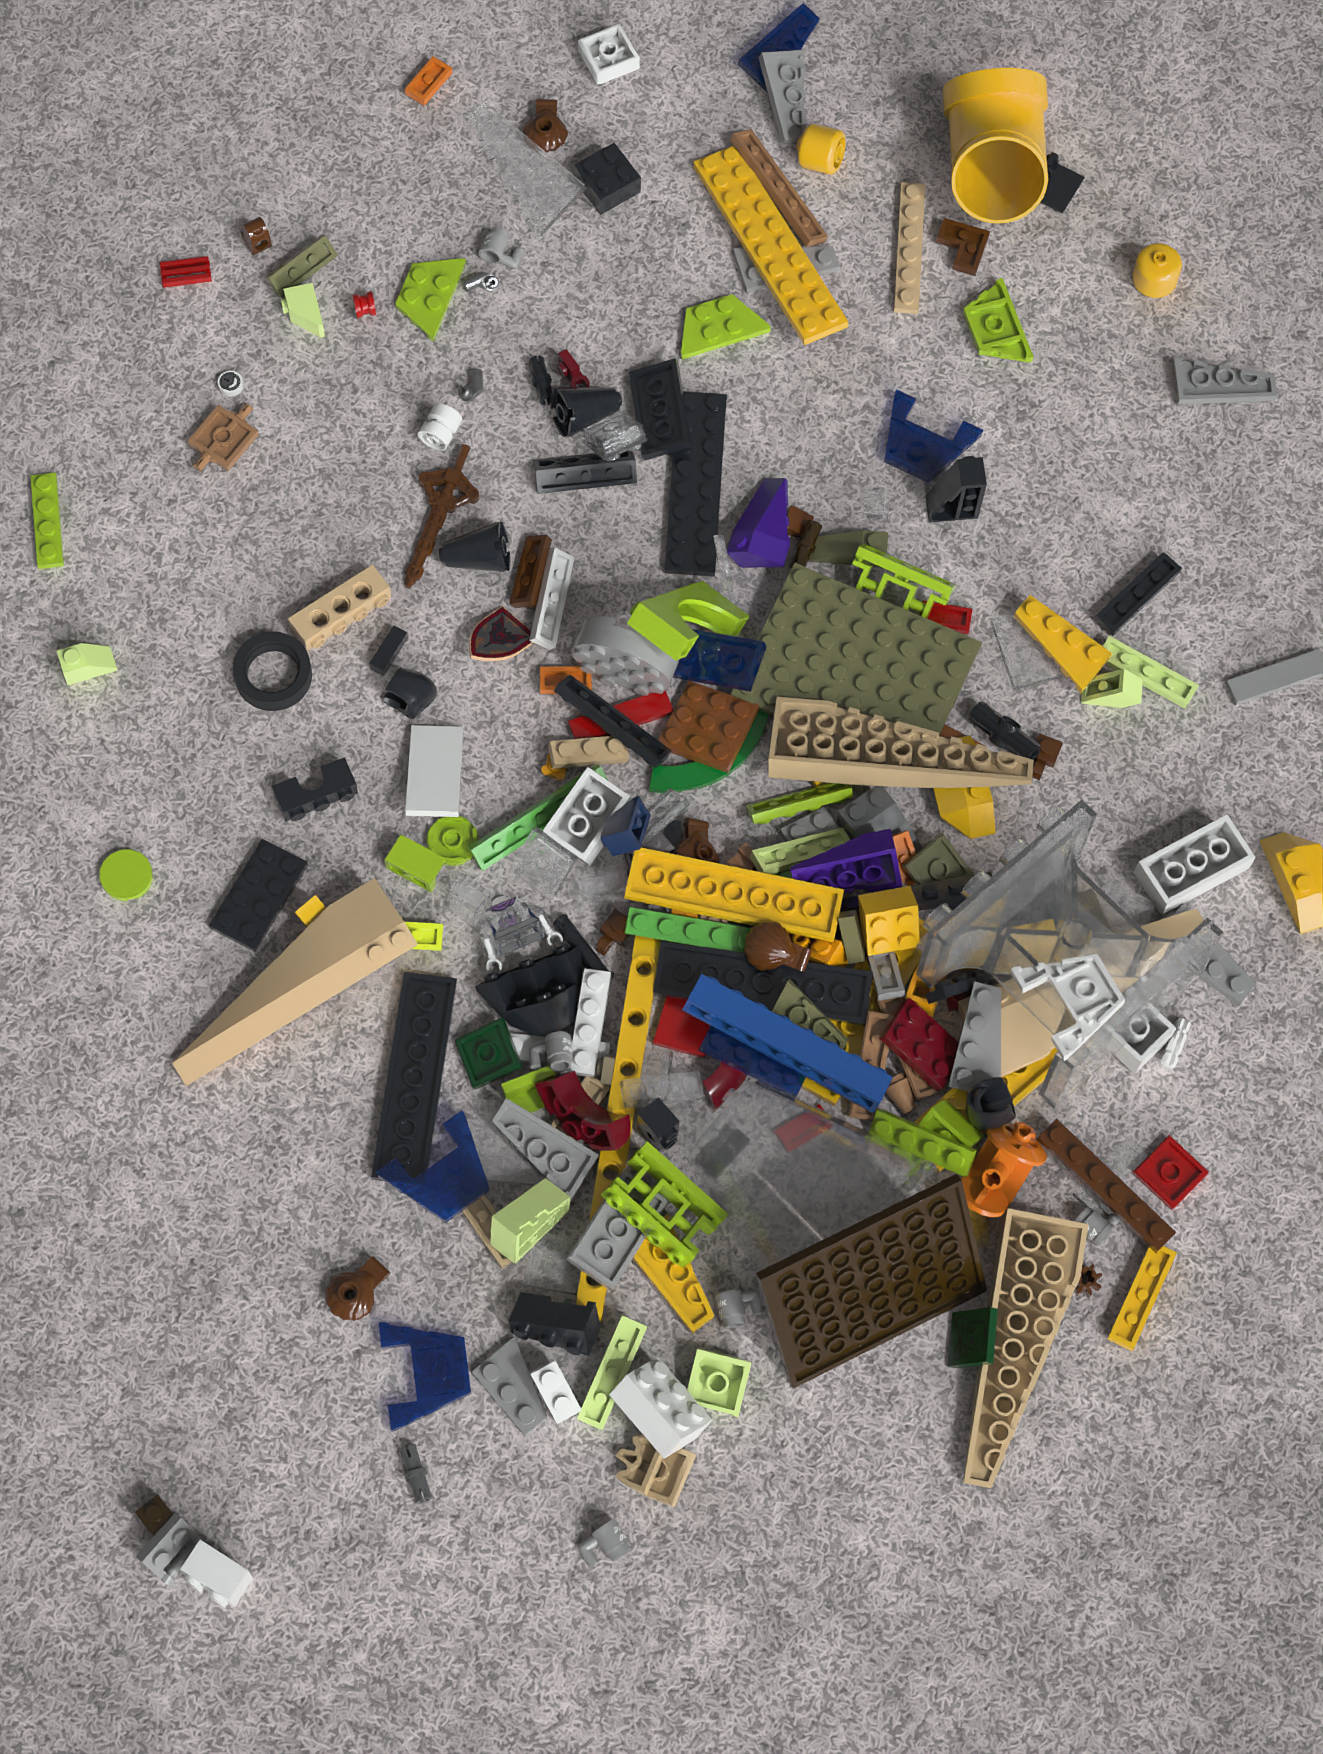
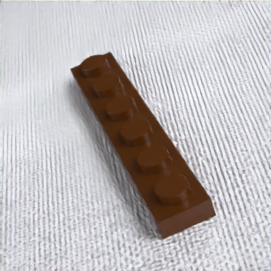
[1037,1118,1176,1253]

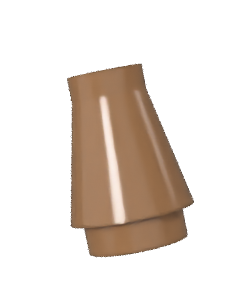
[886,1073,917,1115]

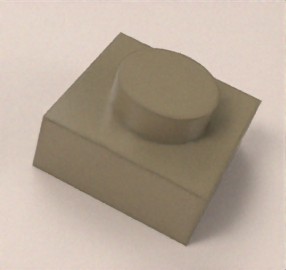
[596,1053,616,1085]

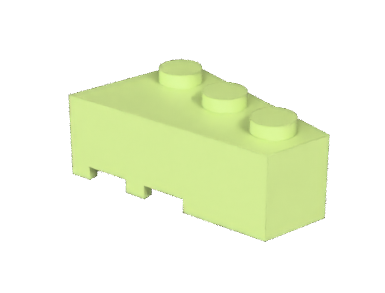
[490,1178,570,1264]

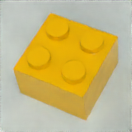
[858,886,920,956]

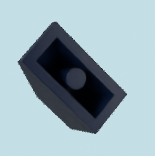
[600,796,651,857]

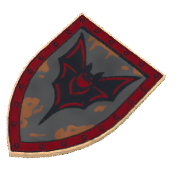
[469,606,534,661]

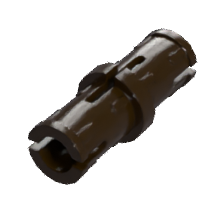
[789,520,823,569]

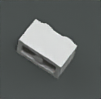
[529,1359,582,1424]

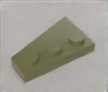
[772,979,848,1050]

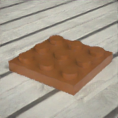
[658,681,760,773]

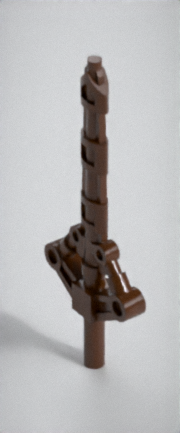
[405,444,479,589]

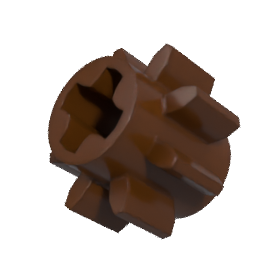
[1075,1264,1102,1298]

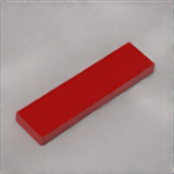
[568,691,673,739]

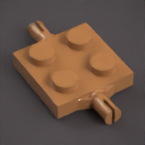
[188,403,259,472]

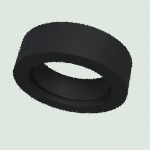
[233,632,312,711]

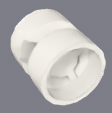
[418,403,462,451]

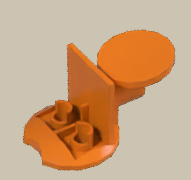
[961,1121,1047,1217]

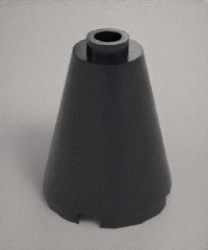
[550,387,622,437]
[439,522,511,572]

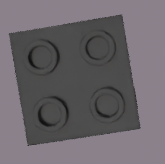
[1040,152,1085,214]

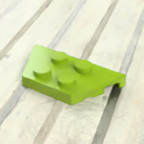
[395,258,466,341]
[963,277,1034,363]
[681,294,771,360]

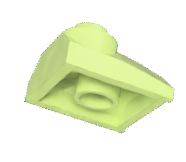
[687,1348,752,1417]

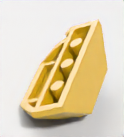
[932,735,996,839]
[1259,832,1323,934]

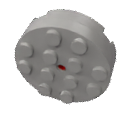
[572,616,680,696]

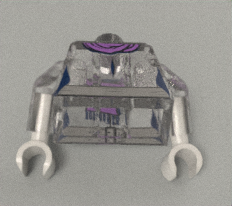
[479,894,563,974]

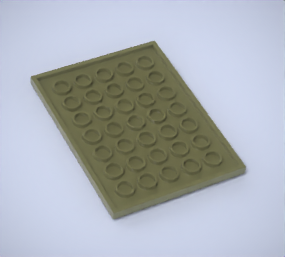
[731,563,982,736]

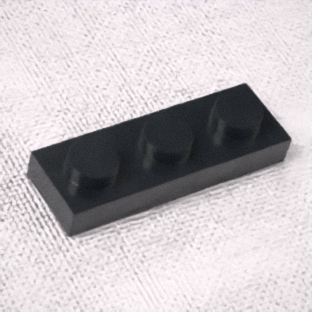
[925,968,1000,1004]

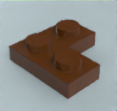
[936,218,990,276]

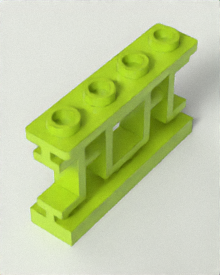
[852,543,956,619]
[601,1141,728,1267]

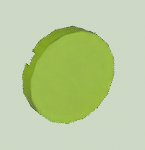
[426,816,479,866]
[100,849,153,901]

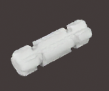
[1161,1018,1191,1069]

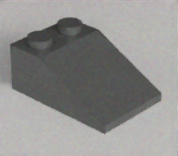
[836,786,922,853]

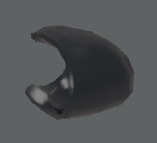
[382,667,437,719]
[965,1077,1016,1131]

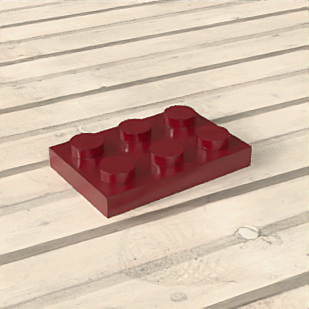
[879,997,959,1091]

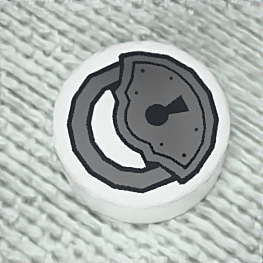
[218,371,243,397]

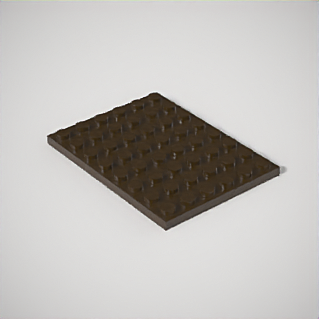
[756,1174,987,1389]

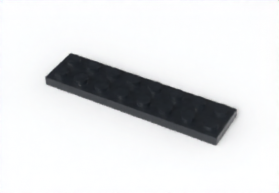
[665,391,727,577]
[653,941,873,1026]
[371,972,457,1187]

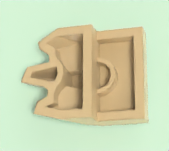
[615,1434,696,1508]

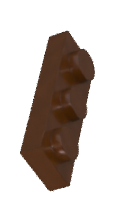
[509,535,552,608]

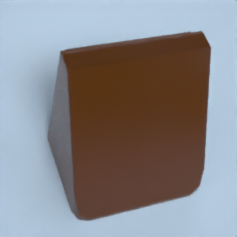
[787,505,814,538]

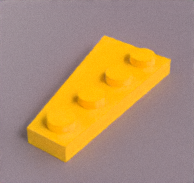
[633,1214,714,1334]

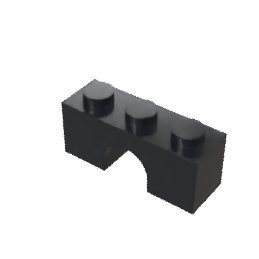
[272,757,358,822]

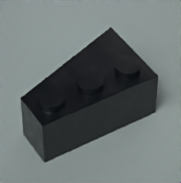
[925,456,987,523]
[508,1292,601,1356]

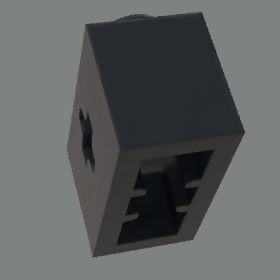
[637,1097,680,1151]

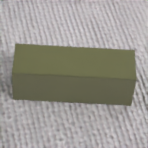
[838,910,866,964]

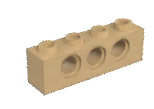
[288,564,391,651]

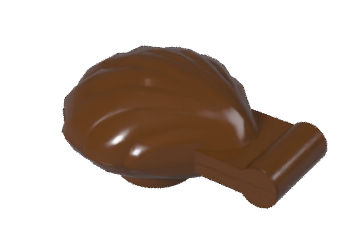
[522,99,568,153]
[675,817,719,863]
[744,921,812,972]
[325,1256,391,1321]

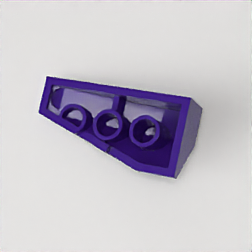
[726,478,790,568]
[790,828,903,893]

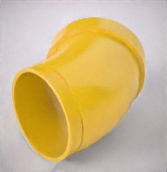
[942,68,1048,223]

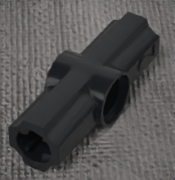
[968,701,1041,760]

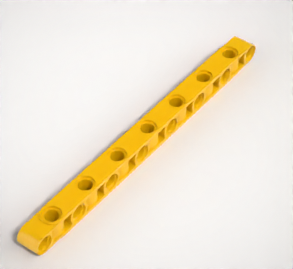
[576,936,662,1322]

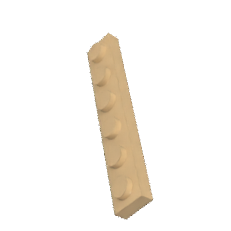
[894,182,925,314]

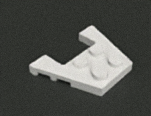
[1011,954,1125,1061]

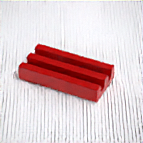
[160,256,212,288]

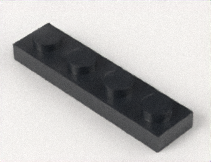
[1094,552,1182,636]

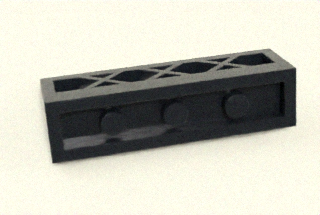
[533,449,637,494]

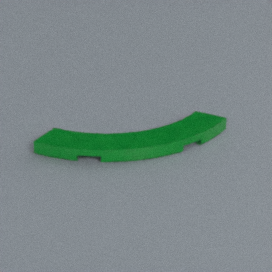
[649,711,769,793]

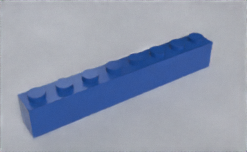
[682,974,893,1113]

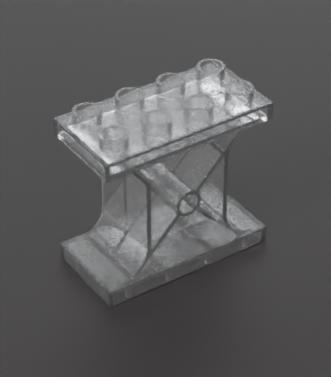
[916,799,1224,1109]

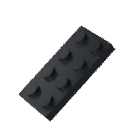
[629,358,692,461]
[209,839,308,952]

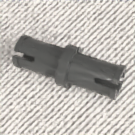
[399,1444,433,1504]

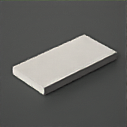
[405,725,463,817]

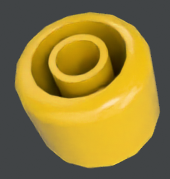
[796,124,846,175]
[1132,243,1182,298]

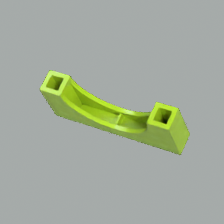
[627,580,750,661]

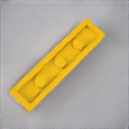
[1107,1246,1177,1351]

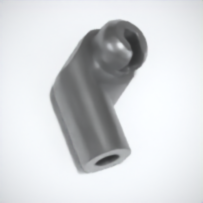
[462,272,499,292]
[458,369,483,402]

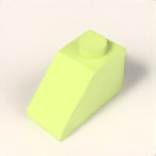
[281,283,325,337]
[57,643,117,685]
[1081,669,1142,708]

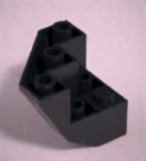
[475,944,582,1036]

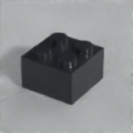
[574,142,641,215]

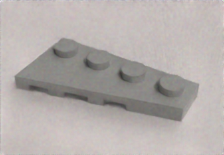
[758,50,806,145]
[1172,356,1277,405]
[948,982,1001,1091]
[492,1098,599,1202]

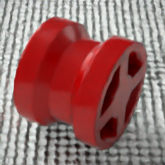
[352,291,376,319]

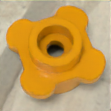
[541,754,567,781]

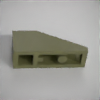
[809,530,888,568]

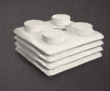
[578,24,640,84]

